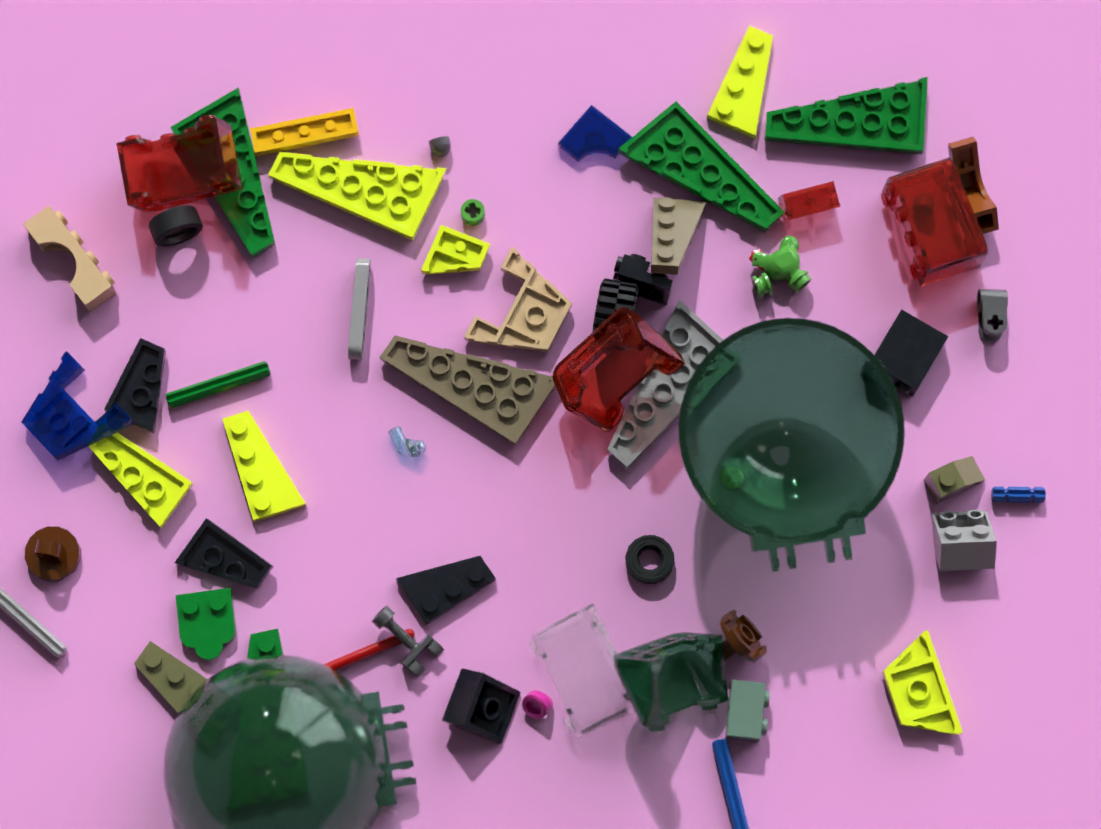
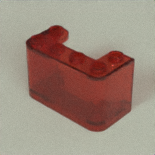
[116,115,243,212]
[881,157,988,287]

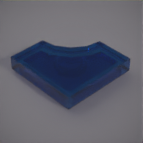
[558,105,632,162]

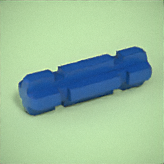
[991,486,1046,503]

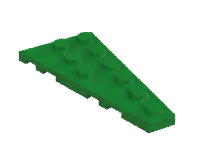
[170,87,276,258]

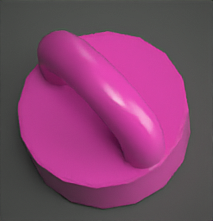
[522,690,553,719]

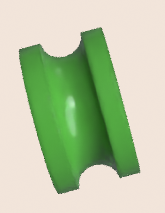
[461,199,485,226]
[751,272,773,299]

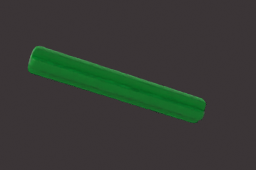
[166,361,271,408]

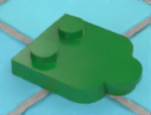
[175,588,236,660]

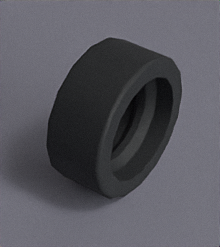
[148,205,203,247]

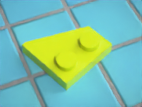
[421,225,490,275]

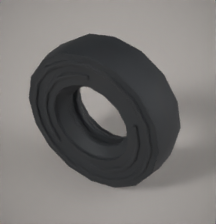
[625,535,675,584]

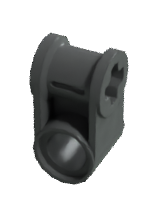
[977,289,1008,342]

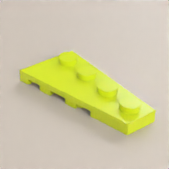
[707,26,773,139]
[223,411,307,522]
[87,423,194,529]

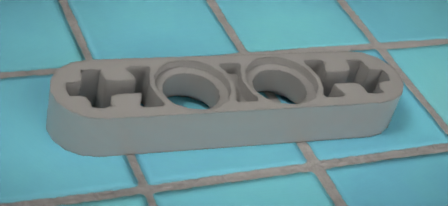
[348,258,371,360]

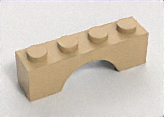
[23,206,116,312]

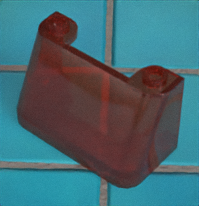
[552,307,686,433]

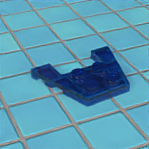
[21,351,135,461]

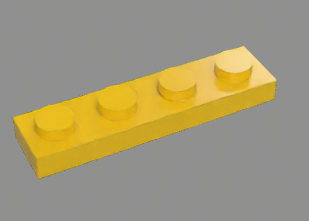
[250,108,359,156]

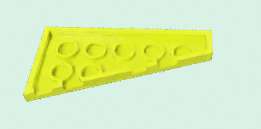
[268,152,447,241]

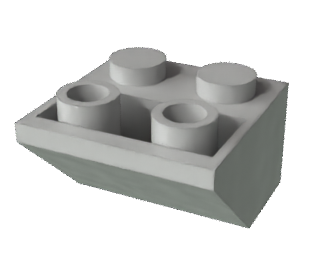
[932,510,997,571]

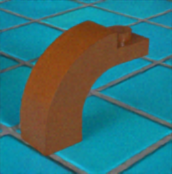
[947,137,999,236]

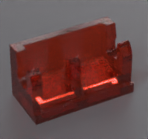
[778,181,840,221]

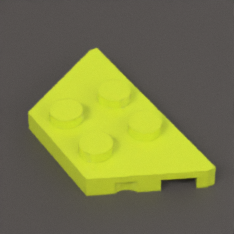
[882,630,963,735]

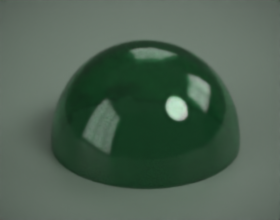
[678,318,905,572]
[163,655,417,829]

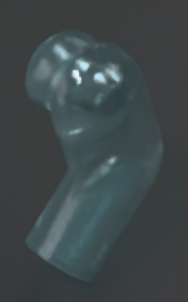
[388,426,426,458]

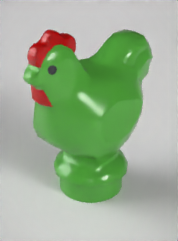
[749,236,812,293]

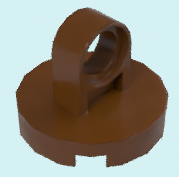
[25,526,81,582]
[712,610,767,664]

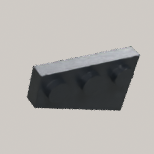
[104,338,166,433]
[174,518,274,589]
[396,556,496,625]

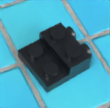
[613,254,673,305]

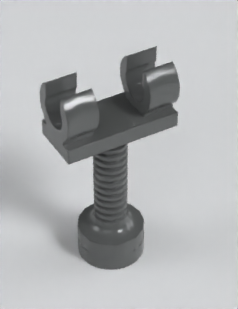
[371,605,445,677]

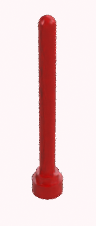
[287,629,415,694]

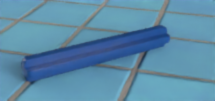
[712,739,749,829]

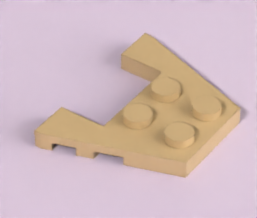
[464,247,572,352]

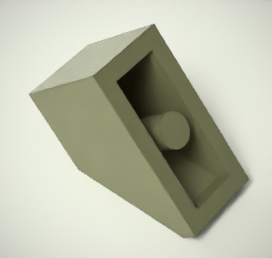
[924,456,985,504]

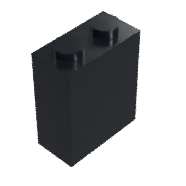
[866,309,949,397]

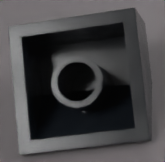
[442,668,521,744]

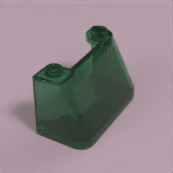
[613,632,728,731]

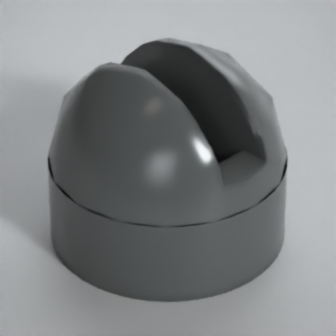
[428,136,451,157]

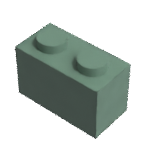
[725,679,770,742]

